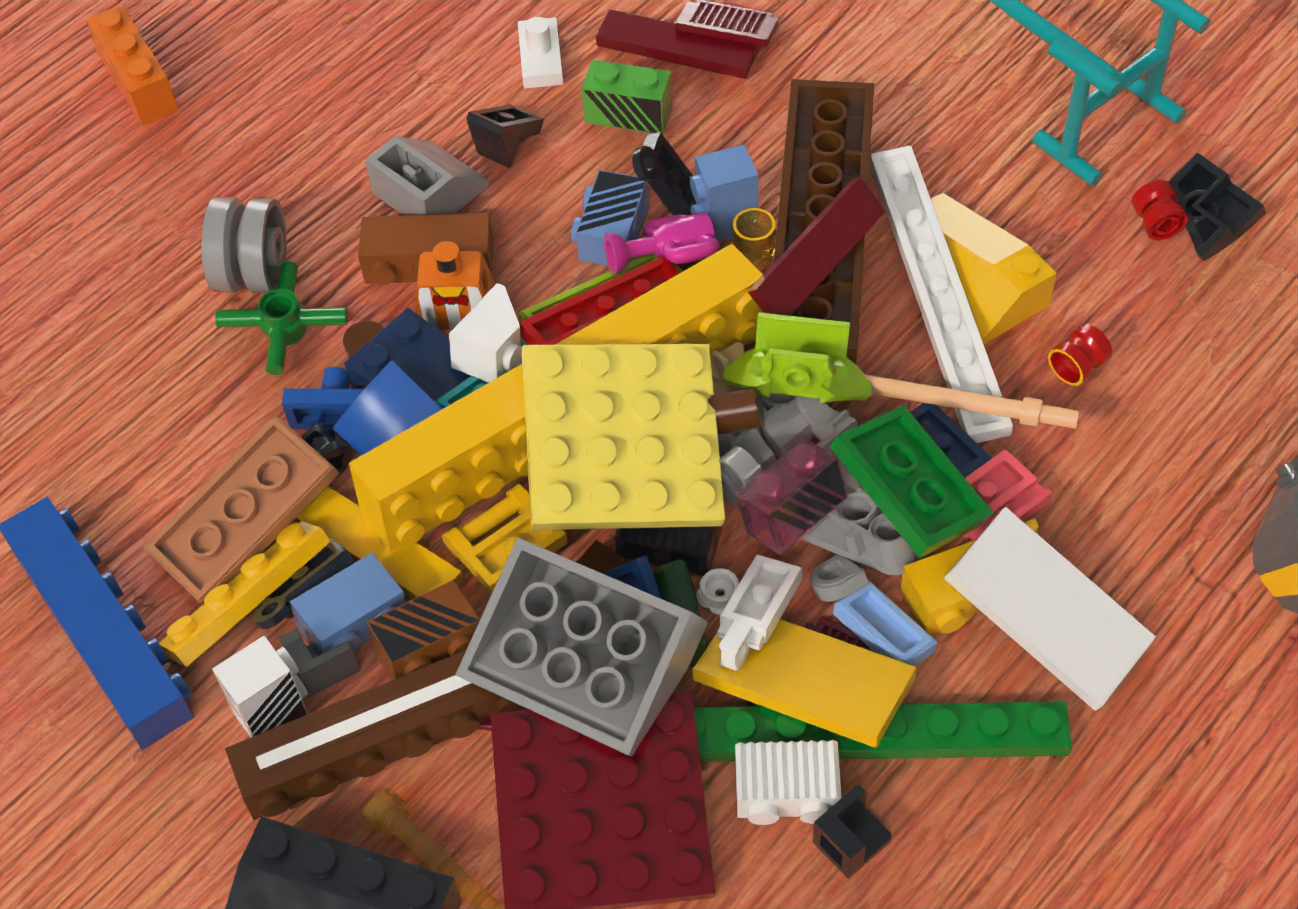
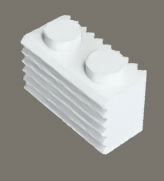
[735,740,842,825]

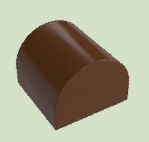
[708,388,764,435]

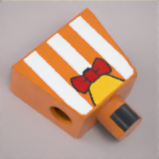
[415,241,496,329]

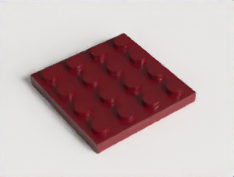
[490,691,715,909]

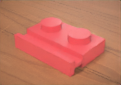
[963,449,1053,541]

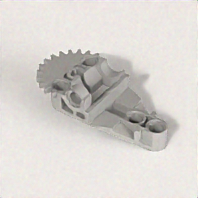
[718,393,919,575]

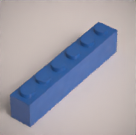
[0,496,194,750]

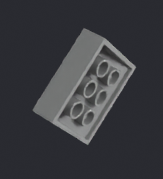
[455,537,708,757]

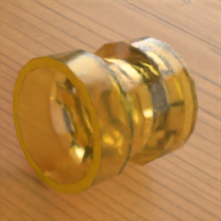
[733,208,775,268]

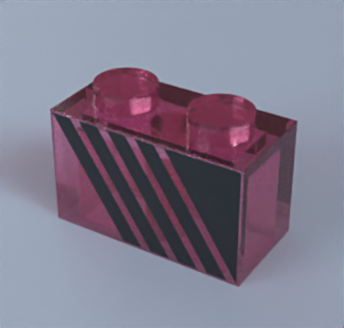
[736,438,847,555]

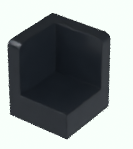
[813,785,892,879]

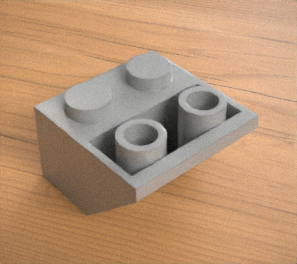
[365,136,489,216]

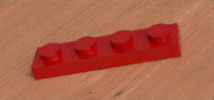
[519,255,681,345]

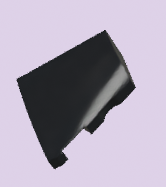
[1169,152,1266,261]

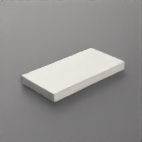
[943,507,1156,711]

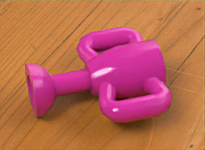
[604,212,720,275]

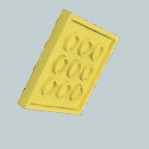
[522,344,725,530]

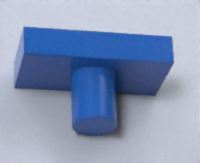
[282,367,364,429]

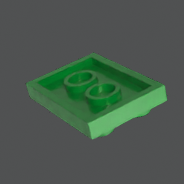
[830,405,994,558]

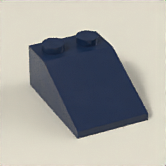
[344,308,471,401]

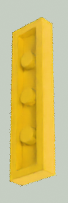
[159,521,331,667]

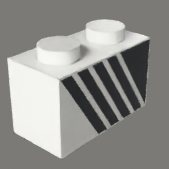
[212,636,308,738]

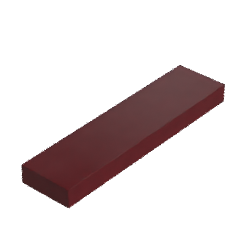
[596,9,758,79]
[747,177,886,316]

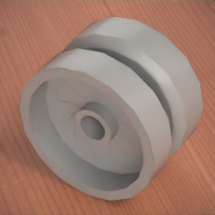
[201,197,287,293]

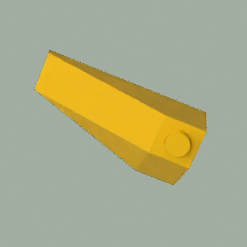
[931,193,1057,345]

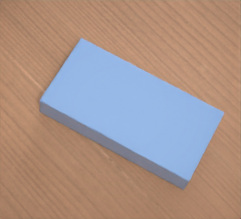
[833,581,938,666]

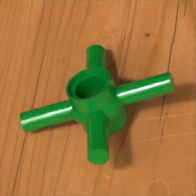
[215,261,348,375]

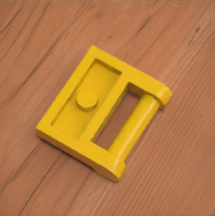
[442,484,567,595]

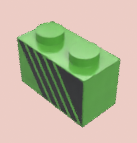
[582,60,672,134]

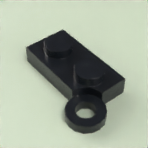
[632,132,696,215]
[253,538,355,630]

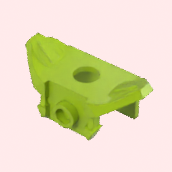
[722,312,872,403]

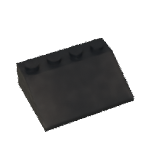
[225,816,462,909]

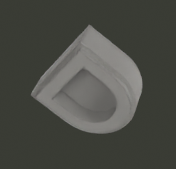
[810,554,869,602]

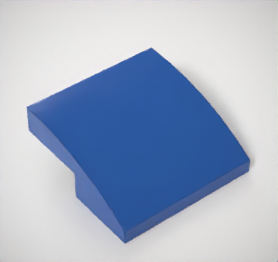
[333,360,443,456]

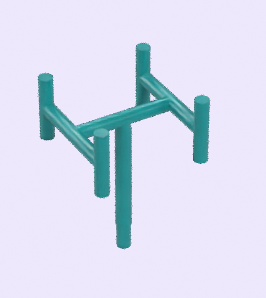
[989,0,1211,187]

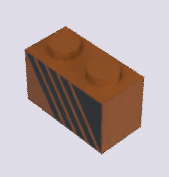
[366,580,480,680]

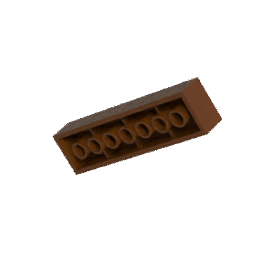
[774,79,874,364]

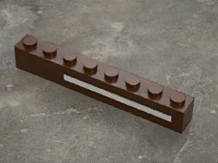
[225,650,525,820]

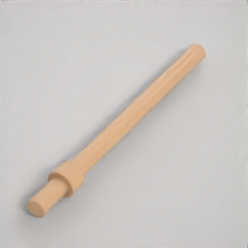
[864,374,1079,429]

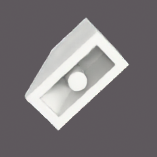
[449,283,523,382]

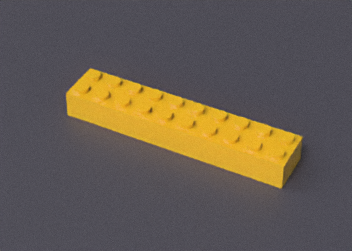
[349,244,763,552]

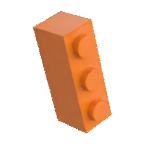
[86,5,179,126]

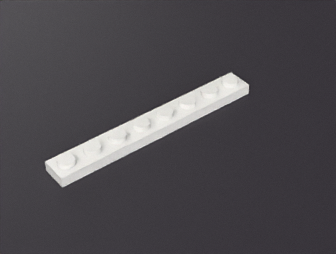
[870,145,1013,443]

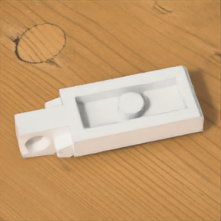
[718,555,802,671]

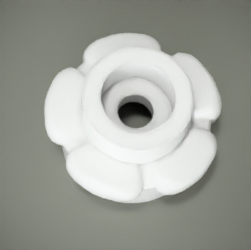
[696,568,740,615]

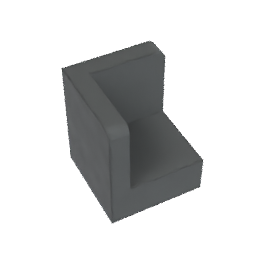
[279,629,361,698]

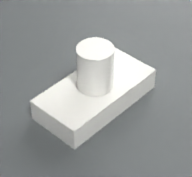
[518,17,563,89]

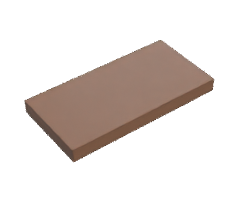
[143,414,339,605]

